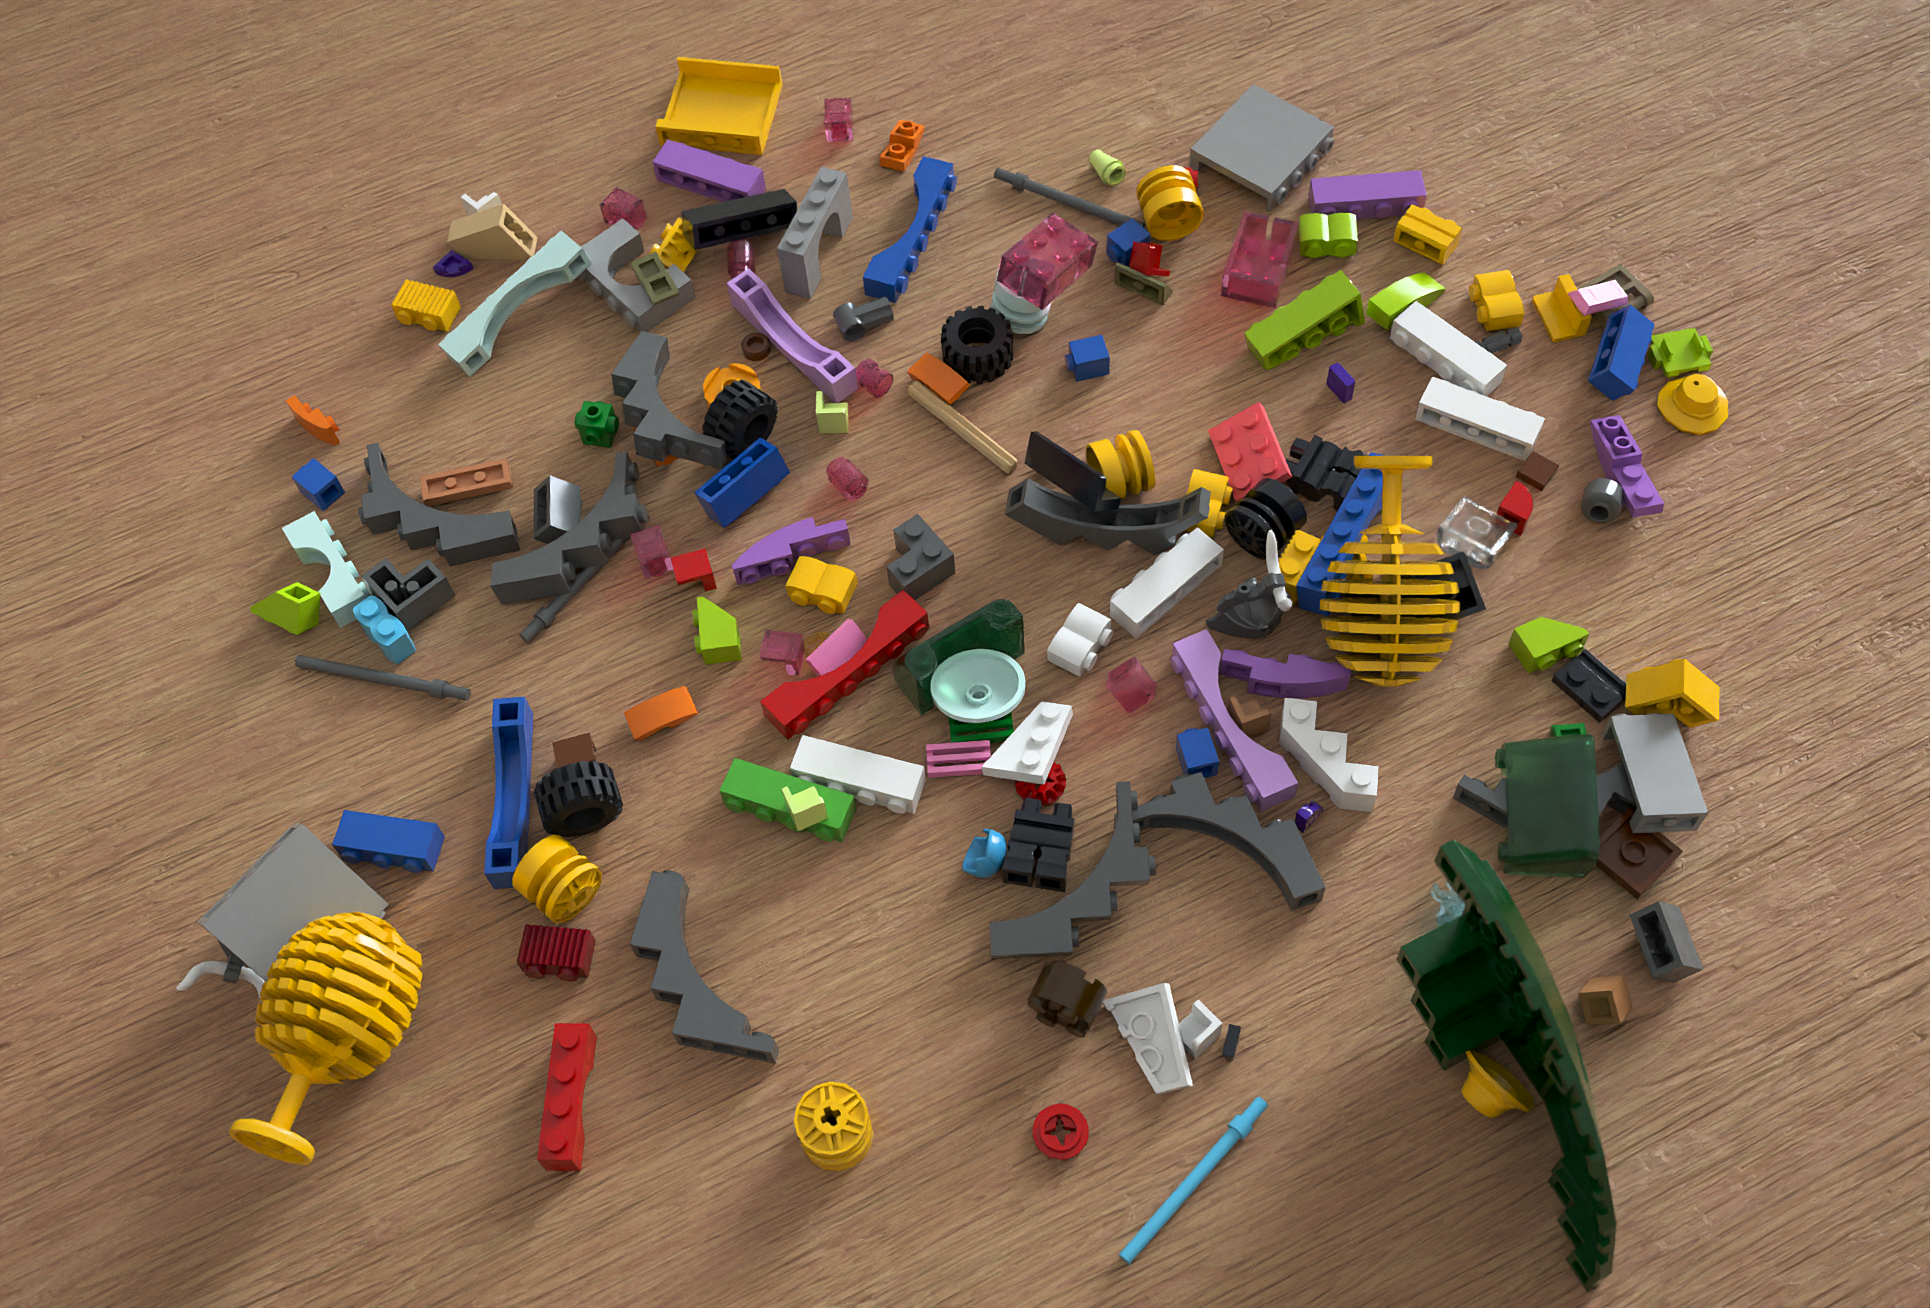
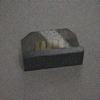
[1222,1024,1241,1062]

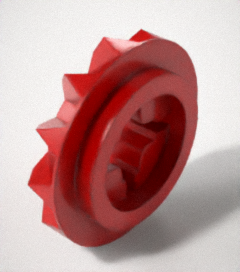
[1015,762,1066,806]
[1033,1104,1089,1161]

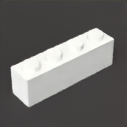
[1390,301,1507,397]
[1415,377,1545,461]
[1110,527,1224,639]
[790,735,926,814]

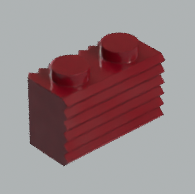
[517,924,596,982]

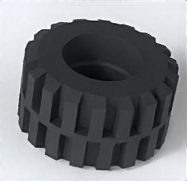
[941,306,1013,384]
[702,380,778,460]
[534,761,623,837]

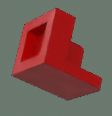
[1129,241,1170,277]
[671,548,717,592]

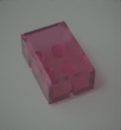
[1221,211,1299,308]
[997,212,1098,310]

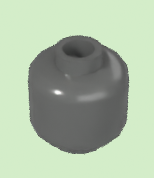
[1581,478,1624,523]

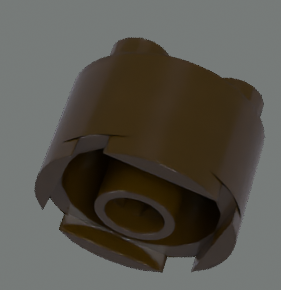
[1027,961,1107,1038]

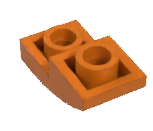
[880,120,925,172]
[907,352,970,405]
[285,395,340,446]
[624,686,698,741]

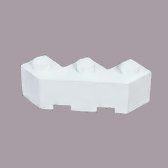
[1279,698,1379,812]

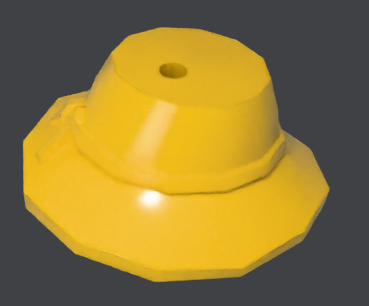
[1657,374,1728,435]
[1461,1050,1534,1119]

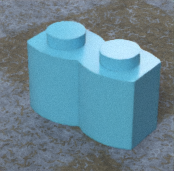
[353,595,416,664]

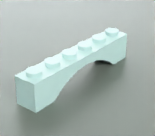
[438,231,591,377]

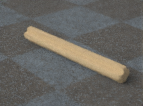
[908,381,1018,474]

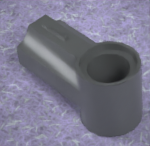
[833,297,894,341]

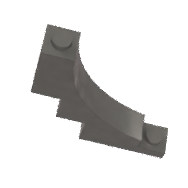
[1453,762,1637,848]
[630,870,779,1064]

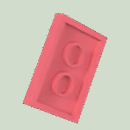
[1208,401,1292,502]

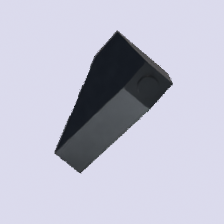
[1345,551,1486,620]

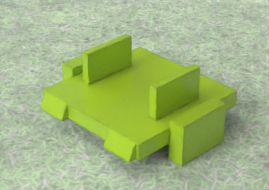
[1647,328,1713,378]

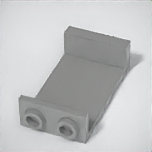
[1601,713,1708,833]

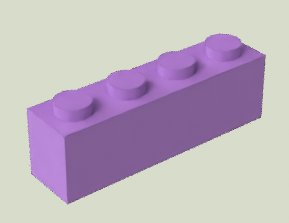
[652,140,766,202]
[1308,170,1427,220]

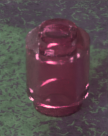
[727,240,755,279]
[826,457,868,500]

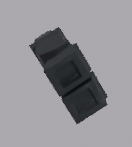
[1285,435,1368,512]
[1002,798,1074,892]

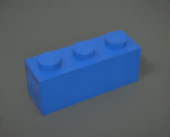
[1588,305,1655,401]
[694,437,790,528]
[332,810,445,873]

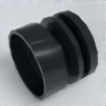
[1225,478,1307,560]

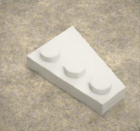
[982,702,1073,784]
[1103,983,1193,1094]

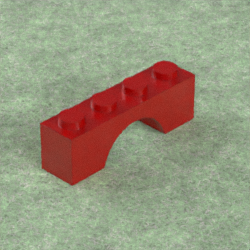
[537,1023,597,1171]

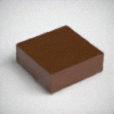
[1516,451,1559,491]

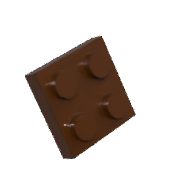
[1584,808,1683,899]

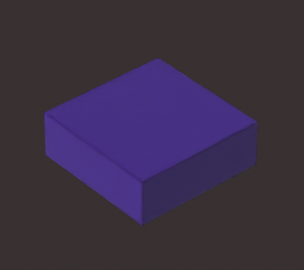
[1326,362,1356,404]

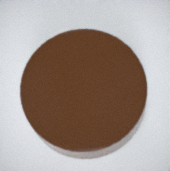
[741,333,771,361]

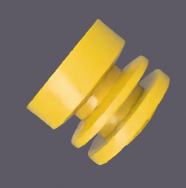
[1136,165,1204,241]
[1085,430,1156,499]
[512,835,602,924]
[794,1082,873,1171]

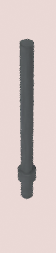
[994,168,1146,228]
[519,516,649,643]
[295,655,471,701]

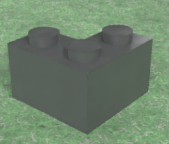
[886,514,956,600]
[361,558,455,631]

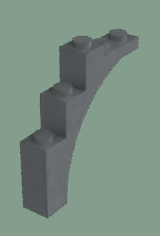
[611,331,727,469]
[358,443,520,566]
[490,451,648,604]
[1005,479,1211,555]
[1114,772,1325,911]
[990,781,1156,959]

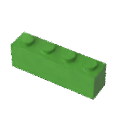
[719,758,857,842]

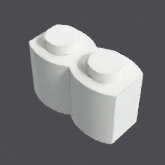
[1047,603,1113,677]

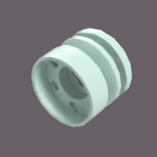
[990,257,1056,334]

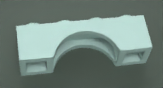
[282,511,371,628]

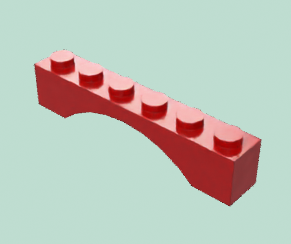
[760,590,929,740]

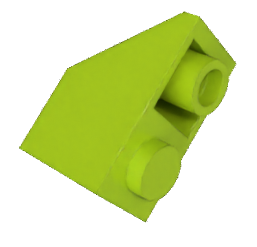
[250,582,321,635]
[692,596,742,665]
[1508,617,1589,673]

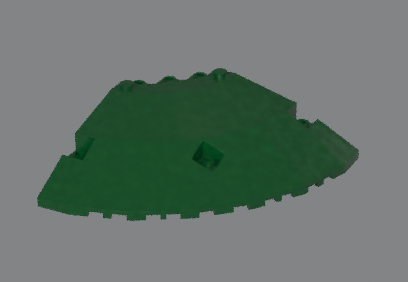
[1396,839,1617,1292]

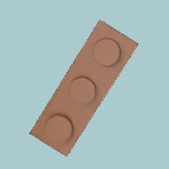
[420,458,513,506]

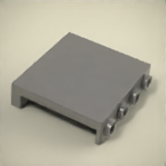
[1189,84,1334,212]
[197,822,388,982]

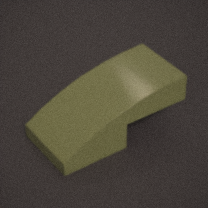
[631,252,680,306]

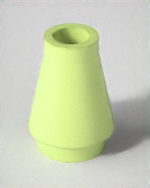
[1089,150,1126,186]

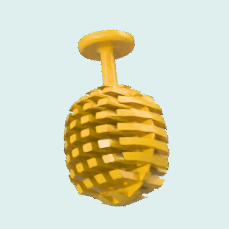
[1320,456,1460,687]
[229,912,423,1165]

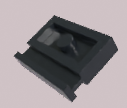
[1551,648,1626,723]

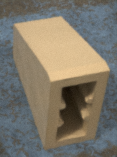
[447,204,538,260]

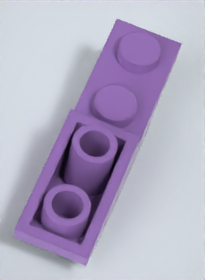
[1590,415,1664,518]
[732,517,851,585]
[1220,649,1352,698]

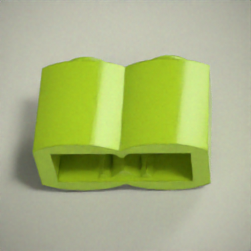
[1298,213,1358,258]

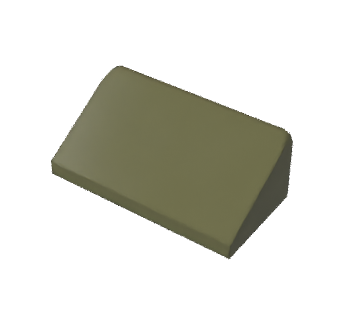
[1115,262,1172,305]

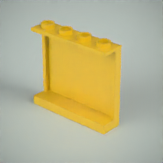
[655,57,782,155]

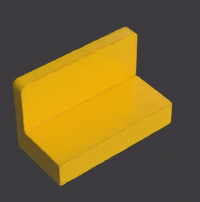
[1532,274,1592,343]

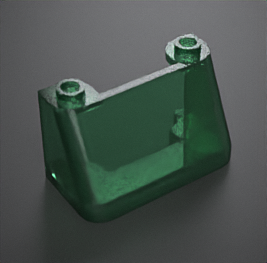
[893,599,1025,715]
[1495,734,1599,878]

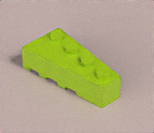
[1244,270,1365,371]

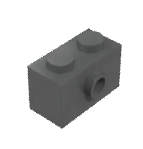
[534,475,582,544]
[1629,901,1703,983]

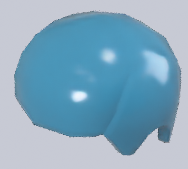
[962,829,1007,879]

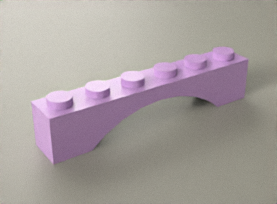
[726,268,858,403]
[1170,629,1298,811]

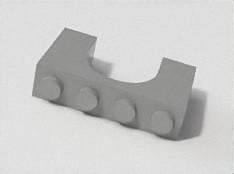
[777,167,853,299]
[577,218,696,332]

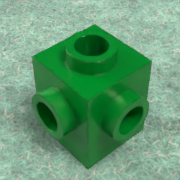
[574,401,619,448]

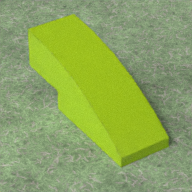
[1366,272,1445,330]

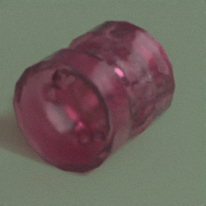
[856,359,894,398]

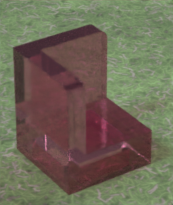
[760,630,805,676]
[1106,656,1157,713]

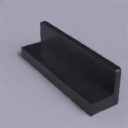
[1024,431,1121,512]

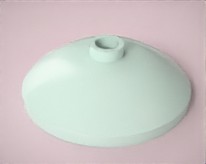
[930,649,1026,723]

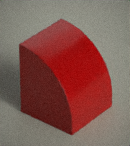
[1494,480,1533,536]

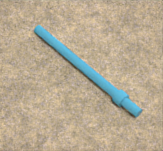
[1118,1096,1268,1264]

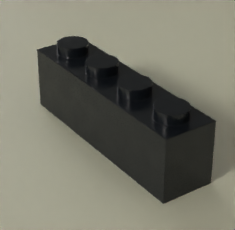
[681,188,797,250]

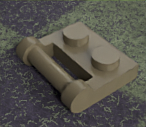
[1577,264,1654,329]

